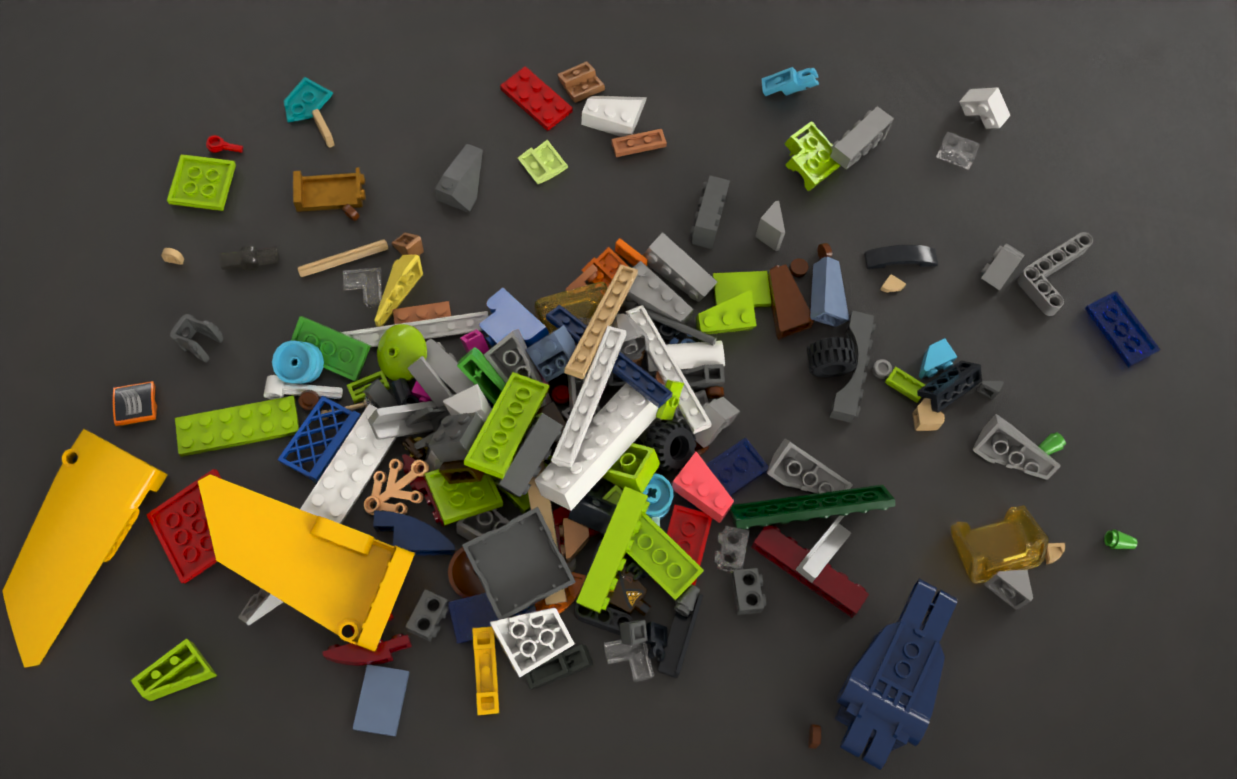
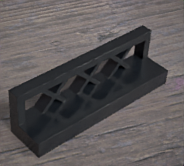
[917,360,982,413]

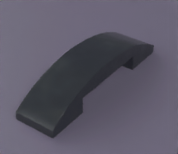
[864,245,938,269]

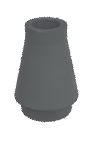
[674,584,700,617]

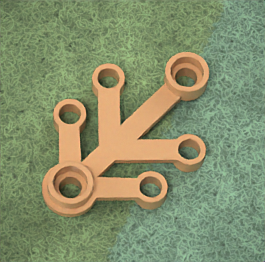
[364,459,429,515]

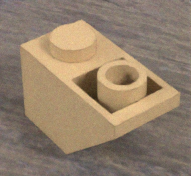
[912,391,945,431]

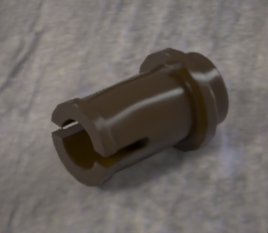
[402,436,427,460]

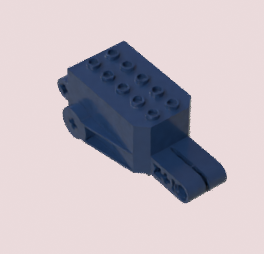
[835,578,958,770]

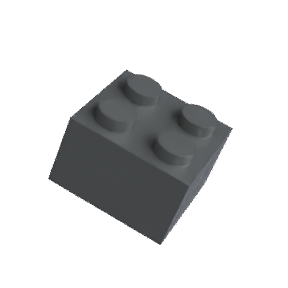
[428,412,484,463]

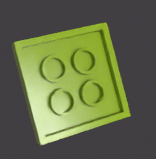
[167,154,236,211]
[424,469,503,525]

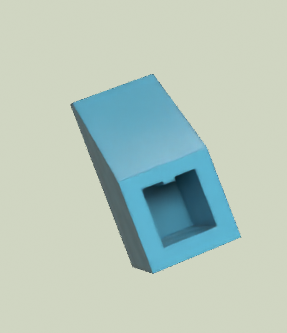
[919,338,957,379]

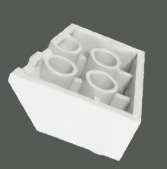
[581,96,647,137]
[490,607,574,677]

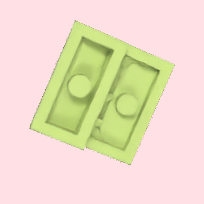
[518,140,568,184]

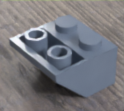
[525,325,575,383]

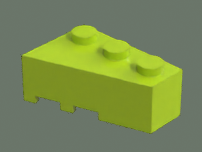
[695,289,756,334]
[131,638,217,701]

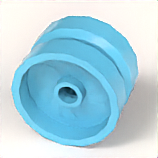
[272,340,324,384]
[643,473,674,520]

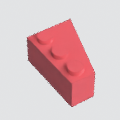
[672,452,734,523]

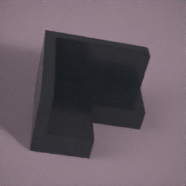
[568,483,617,534]

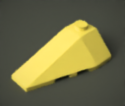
[374,254,423,327]

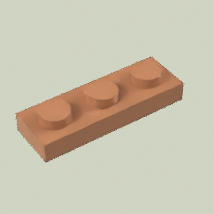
[611,129,667,157]
[393,301,451,324]

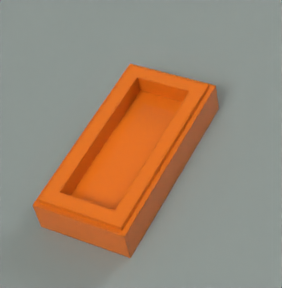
[615,238,648,266]

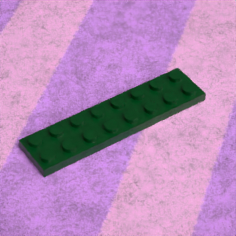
[729,485,895,529]

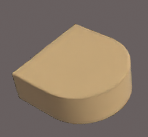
[161,248,184,265]

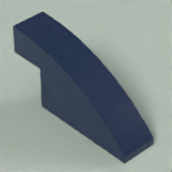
[373,510,456,555]

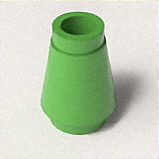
[1038,432,1066,455]
[1104,529,1137,549]

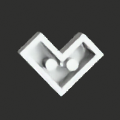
[959,87,1010,129]

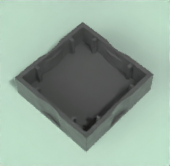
[462,507,576,620]

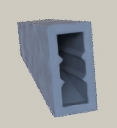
[810,257,849,327]

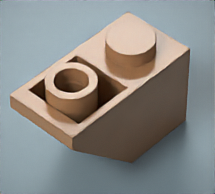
[559,518,589,563]

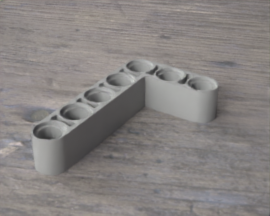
[1017,232,1093,316]

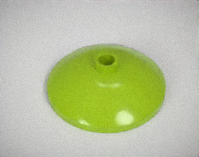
[377,324,427,381]

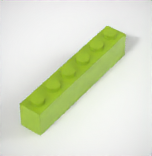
[576,486,650,613]

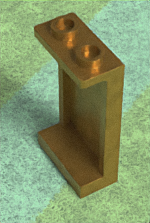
[293,167,366,212]

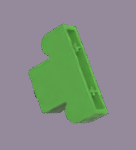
[457,347,506,405]

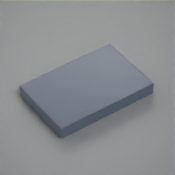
[353,665,410,737]

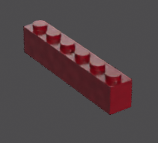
[751,525,869,618]

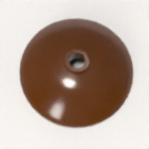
[448,546,489,603]

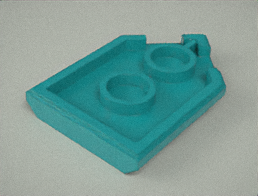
[284,77,333,122]

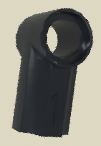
[390,378,420,406]

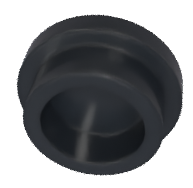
[658,324,676,341]

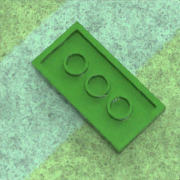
[291,316,371,381]

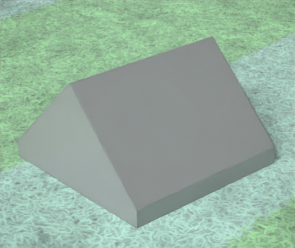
[755,201,785,251]
[984,570,1033,610]

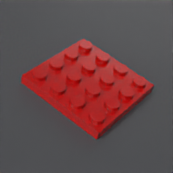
[146,469,222,584]

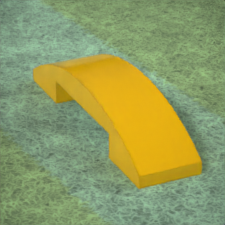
[472,627,499,715]

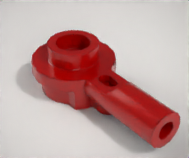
[206,135,243,153]
[552,385,569,404]

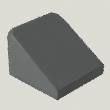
[976,381,1004,399]
[620,620,648,645]

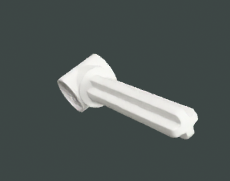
[264,375,343,400]

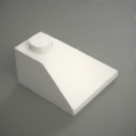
[443,384,492,423]

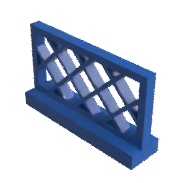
[277,396,361,484]

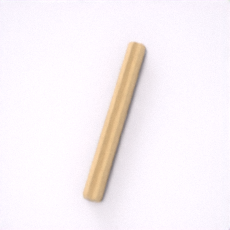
[298,239,388,277]

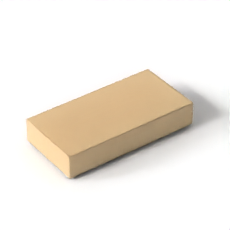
[312,109,335,148]

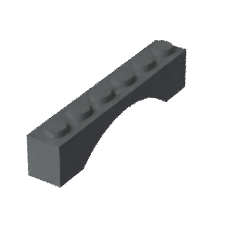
[829,310,876,423]
[608,364,725,394]

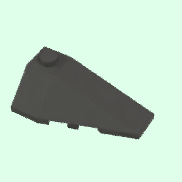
[435,144,483,213]

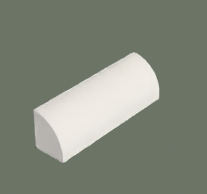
[647,341,725,372]

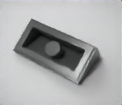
[363,379,398,409]

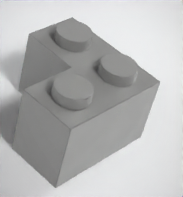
[981,243,1025,290]
[694,397,740,448]

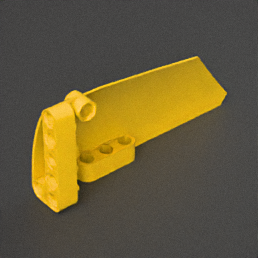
[3,429,168,668]
[198,475,415,652]

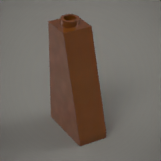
[768,264,814,340]

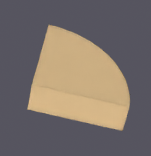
[880,274,906,293]
[1043,543,1065,564]

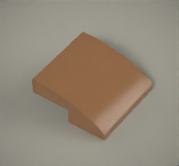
[557,62,605,103]

